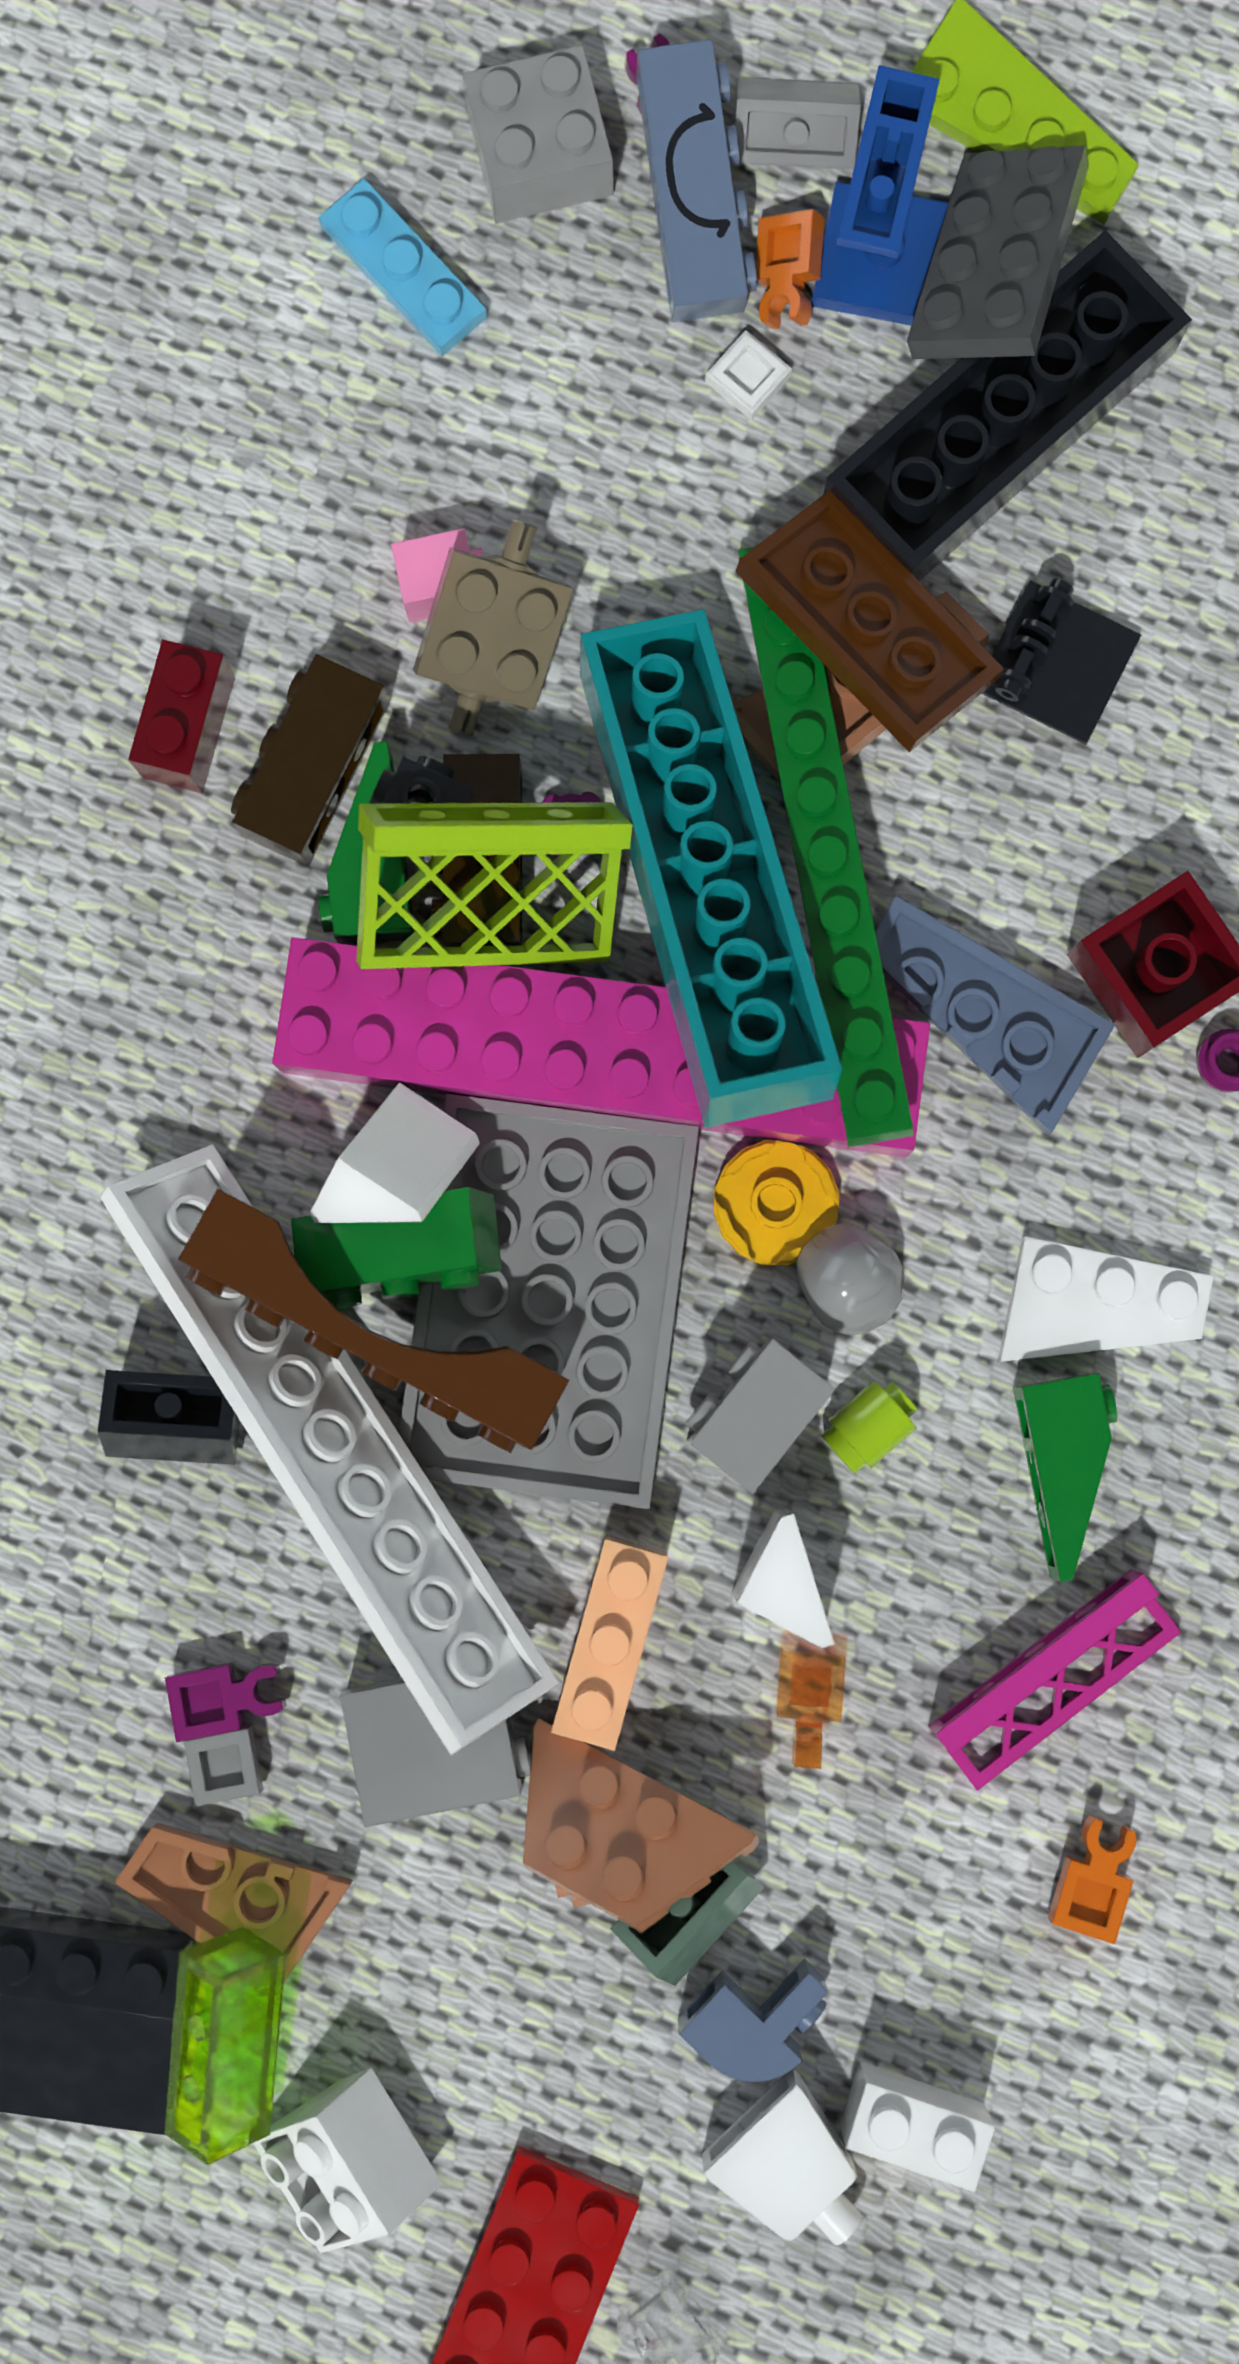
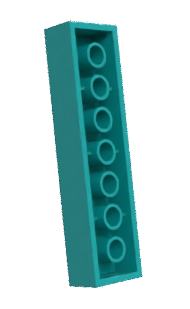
[580,609,842,1128]

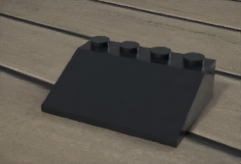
[0,1906,196,2135]

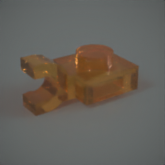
[775,1650,845,1769]

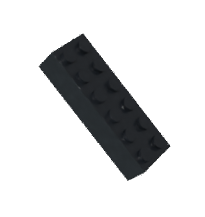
[823,230,1192,581]

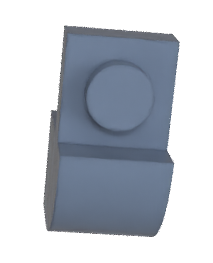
[678,1959,828,2082]

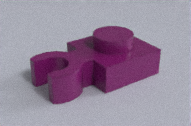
[165,1662,287,1743]

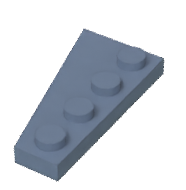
[875,896,1116,1135]

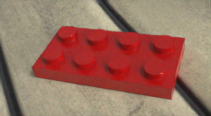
[430,2146,639,2364]

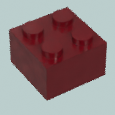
[1067,870,1239,1059]

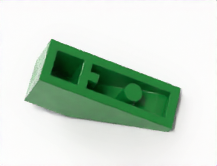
[318,741,415,946]
[1013,1373,1117,1582]

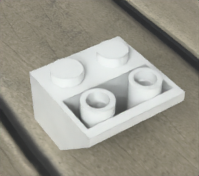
[251,2068,442,2254]

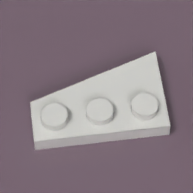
[998,1236,1214,1362]

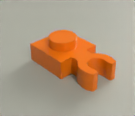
[755,209,825,329]
[1047,1814,1136,1945]

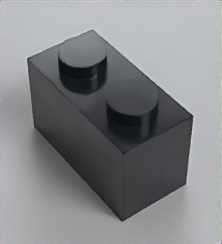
[97,1370,240,1465]

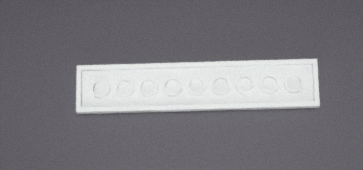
[100,1144,559,1755]

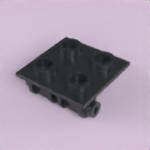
[982,578,1141,745]

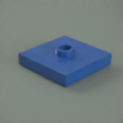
[811,182,949,326]

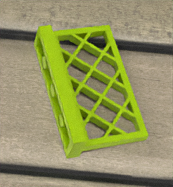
[356,802,633,969]

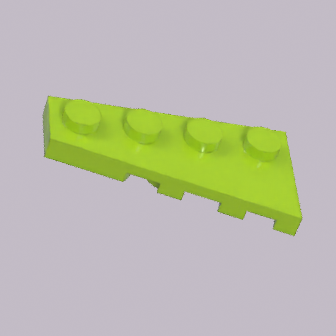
[911,0,1139,225]

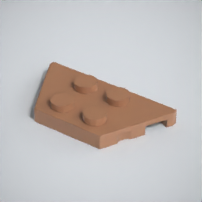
[523,1718,760,1933]

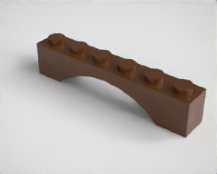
[178,1189,570,1453]

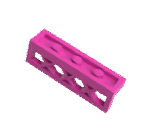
[928,1569,1182,1791]

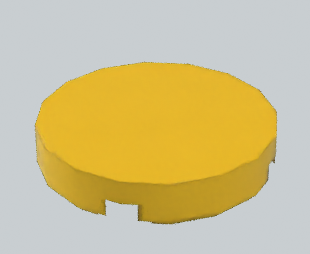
[713,1140,839,1266]

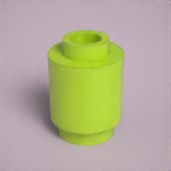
[820,1380,918,1474]

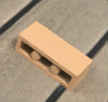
[551,1535,668,1751]

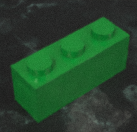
[291,1187,502,1308]

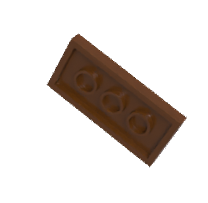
[735,490,1004,753]

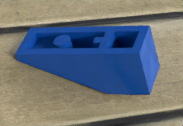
[836,65,940,259]

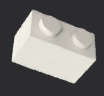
[840,2061,995,2192]

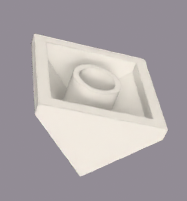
[310,1082,480,1223]
[732,1508,835,1648]

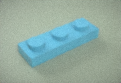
[318,178,488,357]

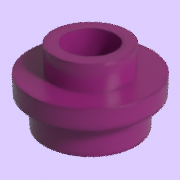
[1196,1029,1239,1093]

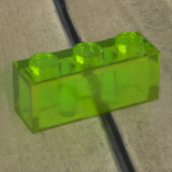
[165,1926,287,2166]

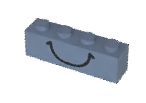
[636,39,757,323]

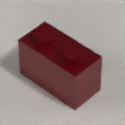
[128,639,236,794]

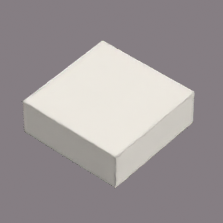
[705,330,792,421]

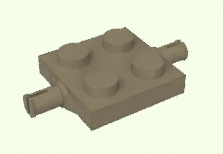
[413,519,573,736]

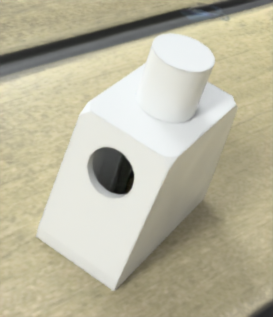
[702,2069,863,2246]

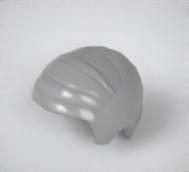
[796,1223,902,1335]

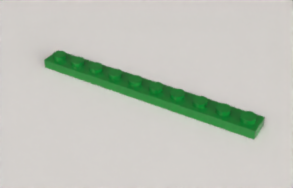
[738,547,914,1147]

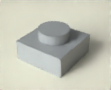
[184,1725,264,1807]

